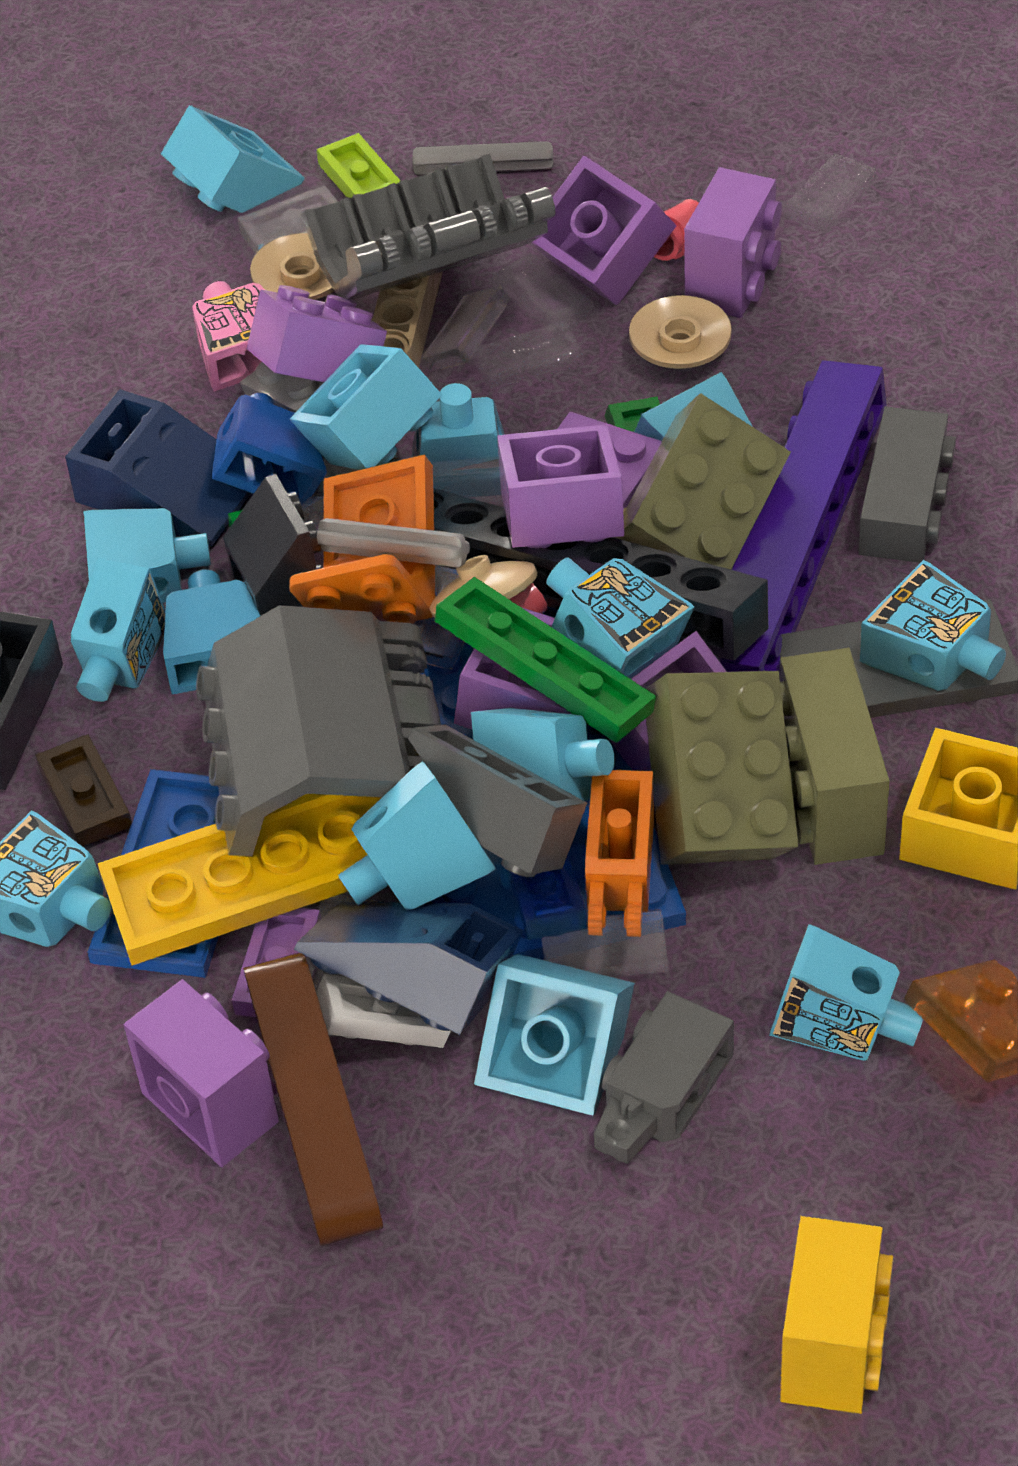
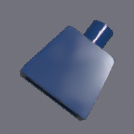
[212,393,327,510]

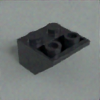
[223,474,322,616]

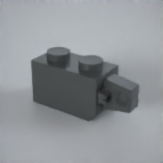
[594,991,734,1164]

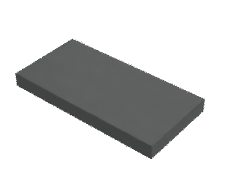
[780,599,1018,718]

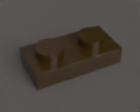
[35,734,132,847]

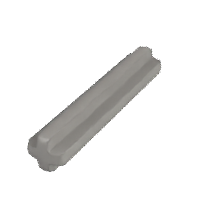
[413,141,553,176]
[317,518,470,567]

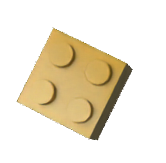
[899,728,1018,890]
[780,1216,893,1414]

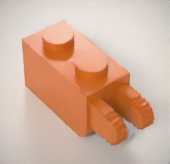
[585,770,654,937]

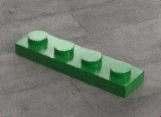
[435,577,656,743]

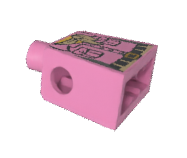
[192,281,265,391]

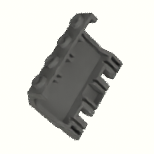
[301,154,555,300]
[196,605,441,856]

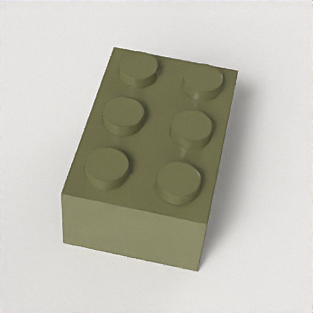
[614,393,791,570]
[780,648,890,865]
[645,671,799,865]

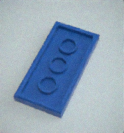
[87,769,219,978]

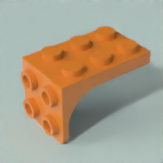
[290,454,436,624]

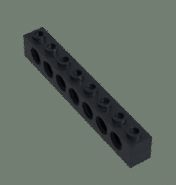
[433,488,769,661]

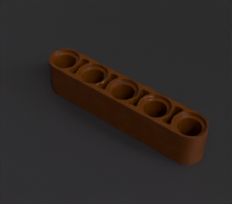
[243,952,384,1246]

